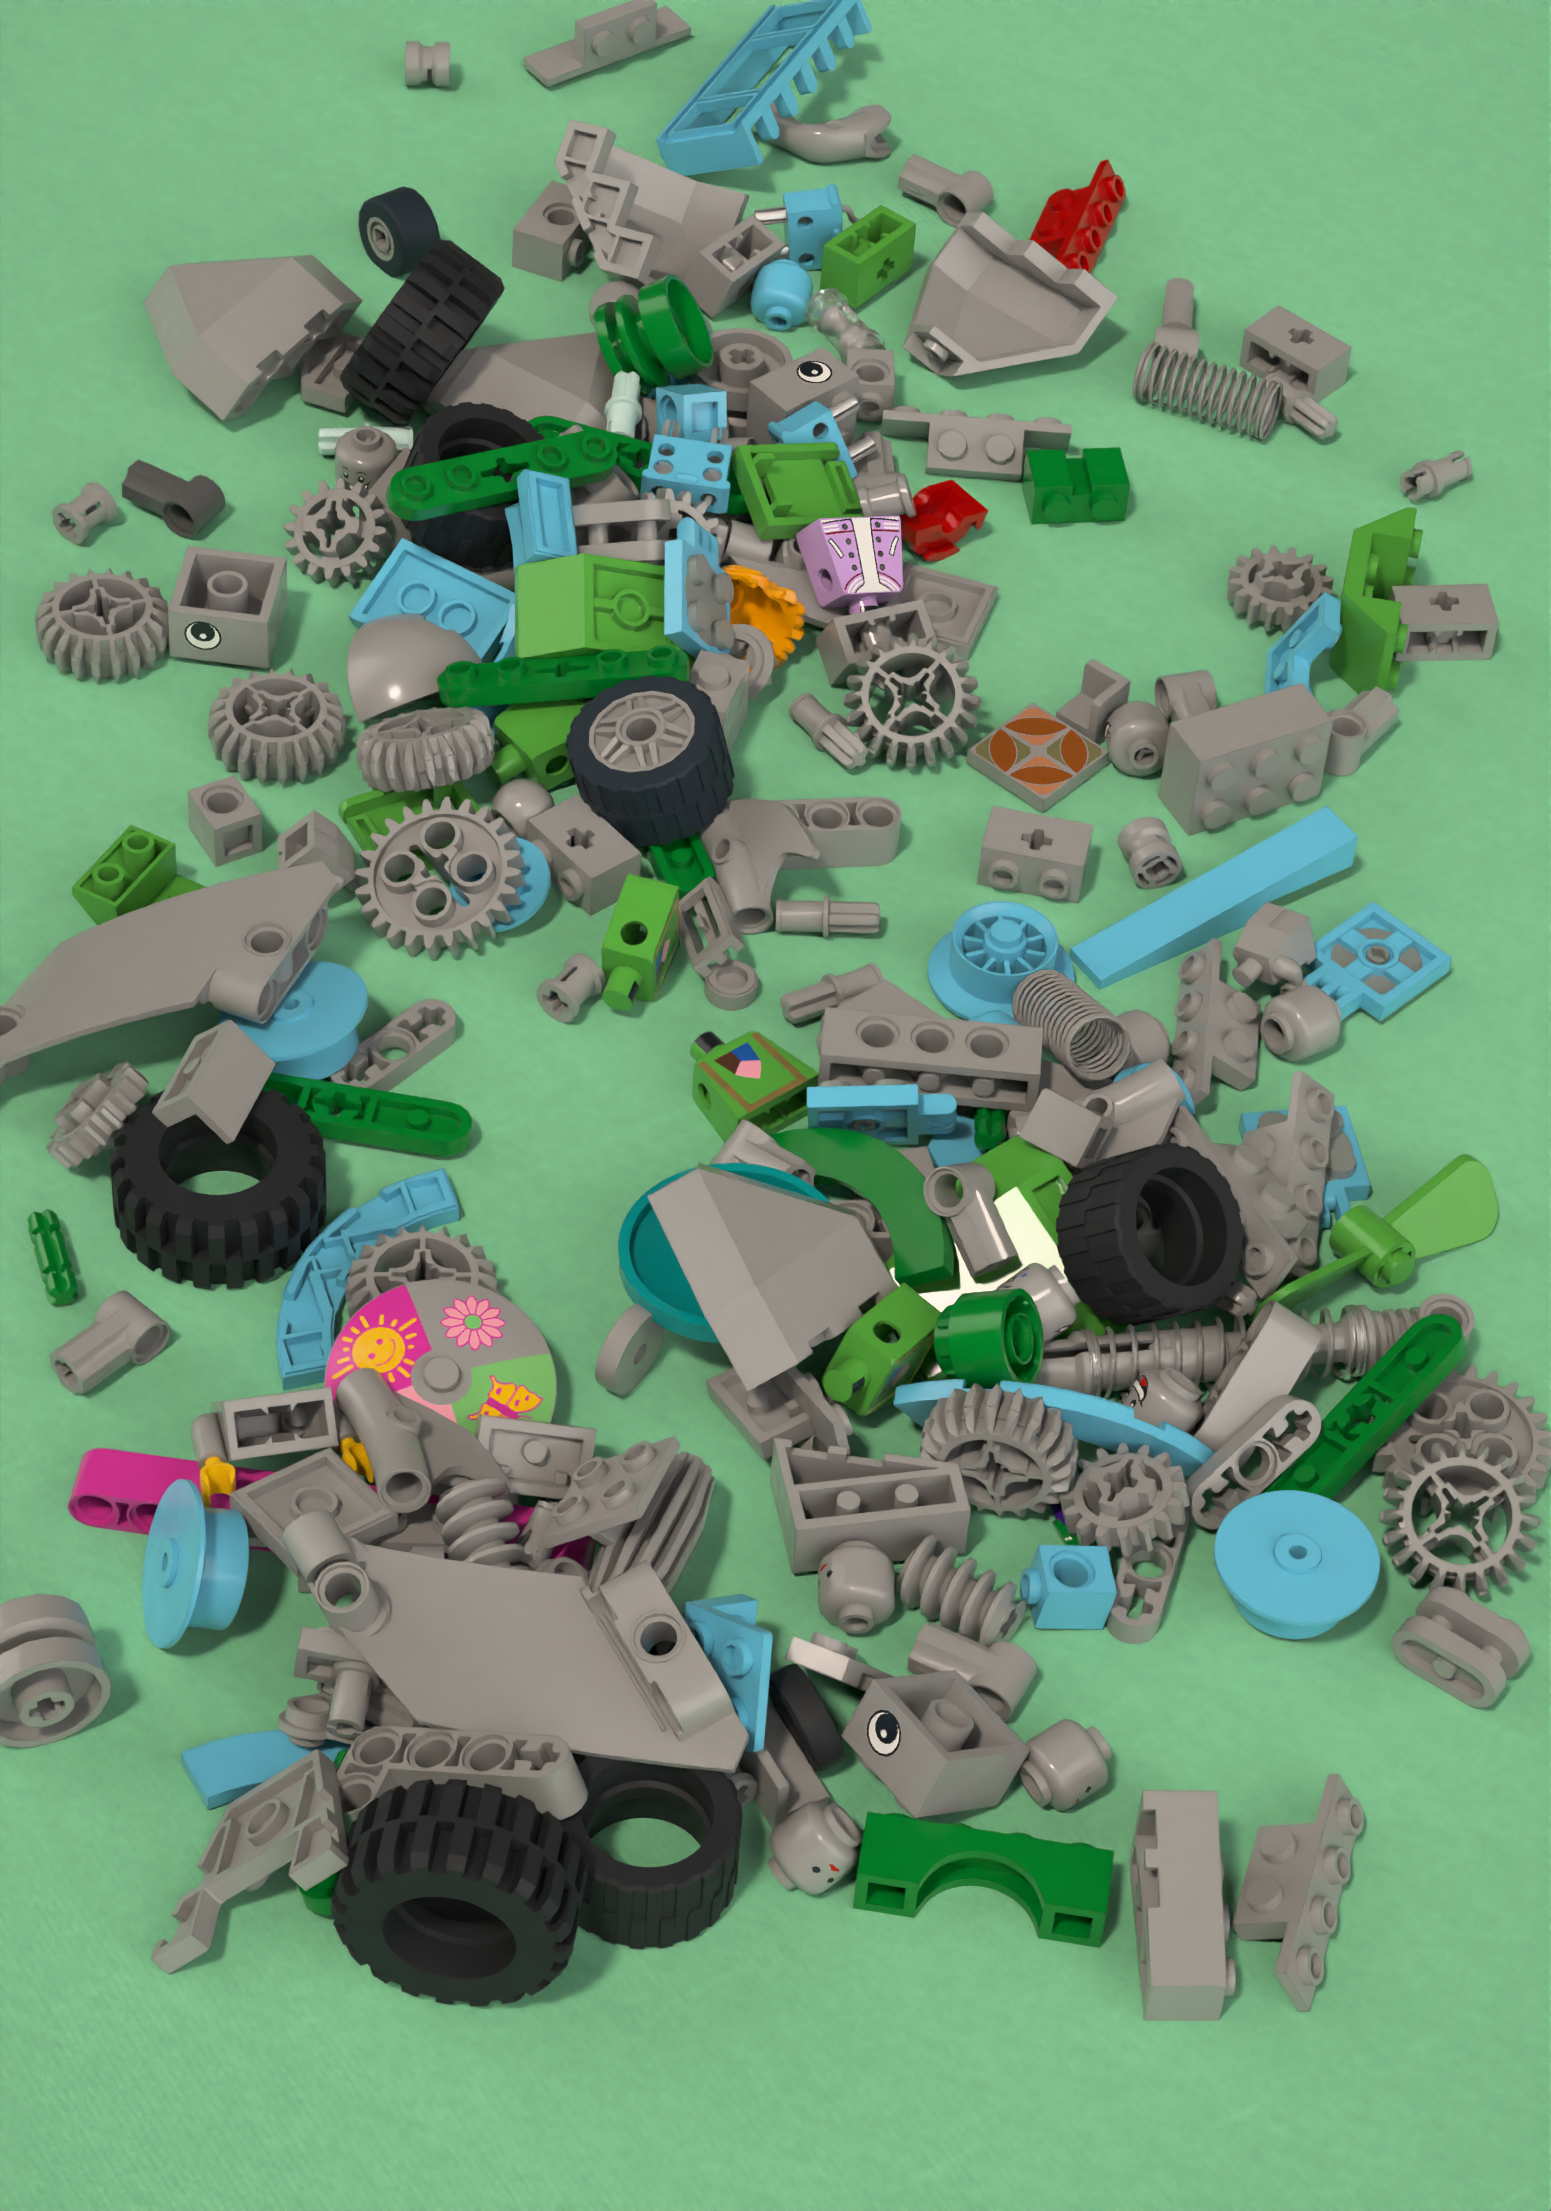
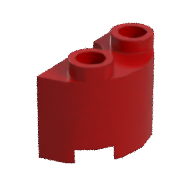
[898,479,989,561]

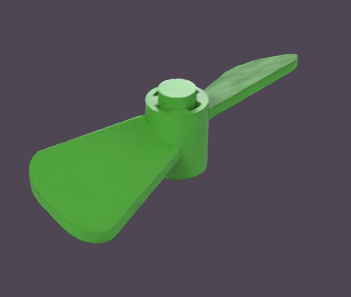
[1247,1154,1498,1324]

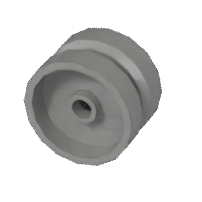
[689,328,793,438]
[0,1594,111,1748]

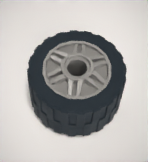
[566,676,735,847]

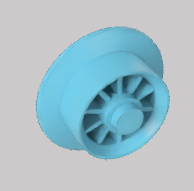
[927,901,1075,1020]
[219,961,369,1080]
[142,1479,249,1649]
[1214,1490,1380,1639]

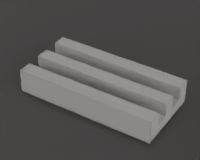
[679,876,745,978]

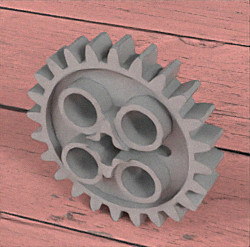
[355,797,526,960]
[1367,1364,1551,1525]

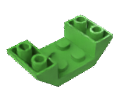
[1329,507,1423,694]
[515,553,696,672]
[72,825,205,925]

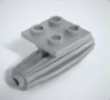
[540,1436,715,1596]

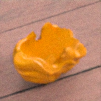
[721,565,805,673]

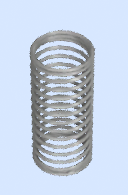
[1132,341,1283,441]
[1012,970,1132,1081]

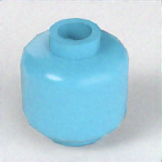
[750,259,813,331]

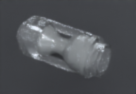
[804,288,886,365]

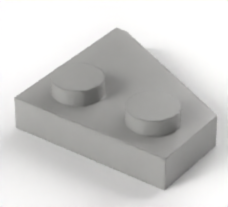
[300,332,364,413]
[785,1631,895,1692]

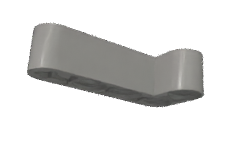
[336,1725,588,1841]

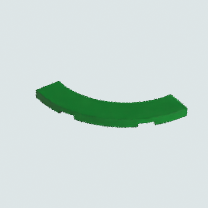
[769,1127,954,1287]

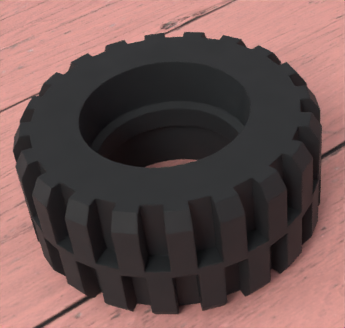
[339,239,505,426]
[110,1088,327,1289]
[331,1779,588,2007]

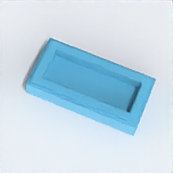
[517,469,578,563]

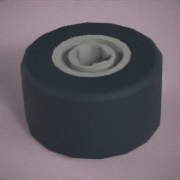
[358,186,440,278]

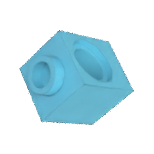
[656,384,727,442]
[1020,1545,1117,1630]

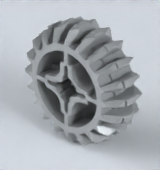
[35,568,169,684]
[844,633,980,770]
[208,667,346,787]
[356,706,496,793]
[345,1223,499,1318]
[920,1383,1079,1518]
[1379,1440,1540,1598]

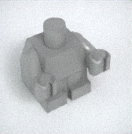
[278,810,361,895]
[1232,902,1317,994]

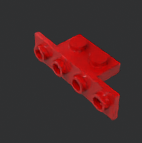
[1029,159,1126,274]

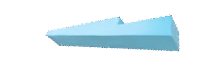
[1069,806,1358,990]

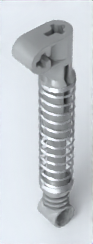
[1034,1294,1475,1399]

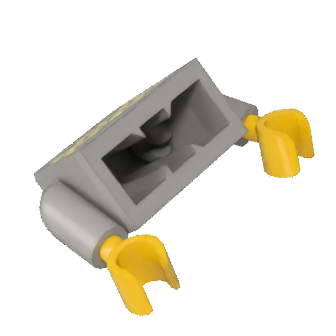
[191,1387,374,1507]

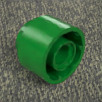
[934,1288,1044,1389]

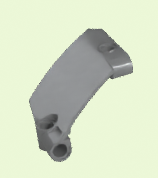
[0,861,338,1086]
[282,1509,750,1773]

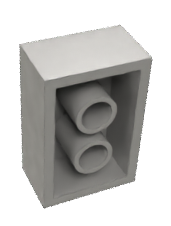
[1158,683,1333,836]

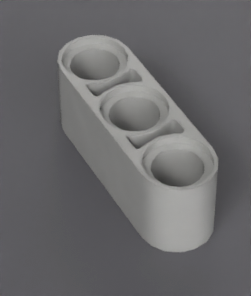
[772,797,902,870]
[1189,1299,1322,1469]

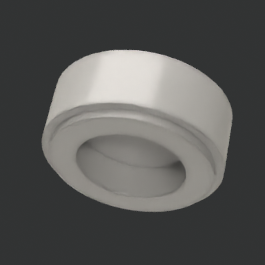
[704,960,758,1011]

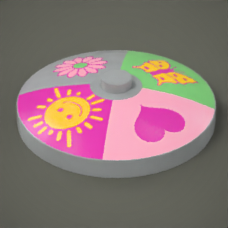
[324,1279,557,1485]

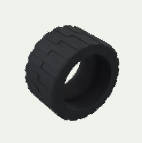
[401,402,545,569]
[1056,1142,1244,1326]
[559,1755,743,1949]

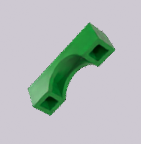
[853,1811,1114,1948]

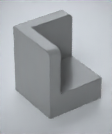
[1056,659,1131,745]
[1018,1088,1115,1169]

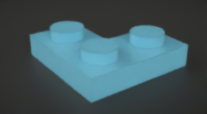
[1264,592,1342,694]

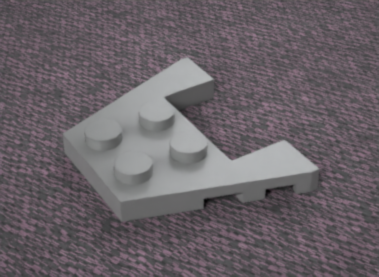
[151,1749,349,1975]

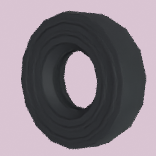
[768,1664,844,1772]

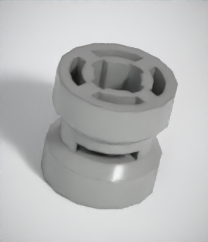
[405,41,450,87]
[1118,816,1182,889]

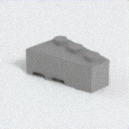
[770,1437,971,1573]
[1129,1790,1236,2021]

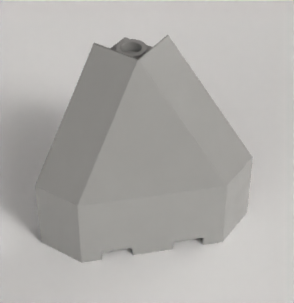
[555,119,750,289]
[903,212,1118,376]
[144,255,363,421]
[421,332,614,489]
[647,1163,898,1392]

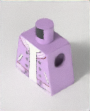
[796,516,903,614]

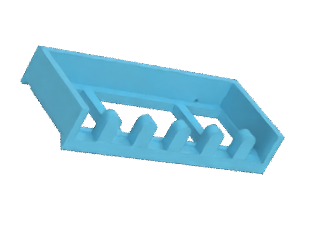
[655,0,873,176]

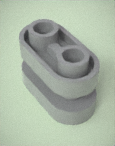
[571,499,672,566]
[1391,1586,1530,1708]

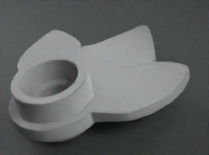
[278,1694,378,1747]

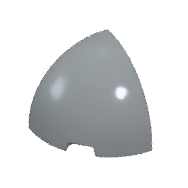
[347,613,482,723]

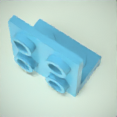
[684,1594,773,1753]

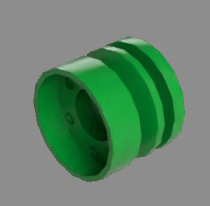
[594,275,714,397]

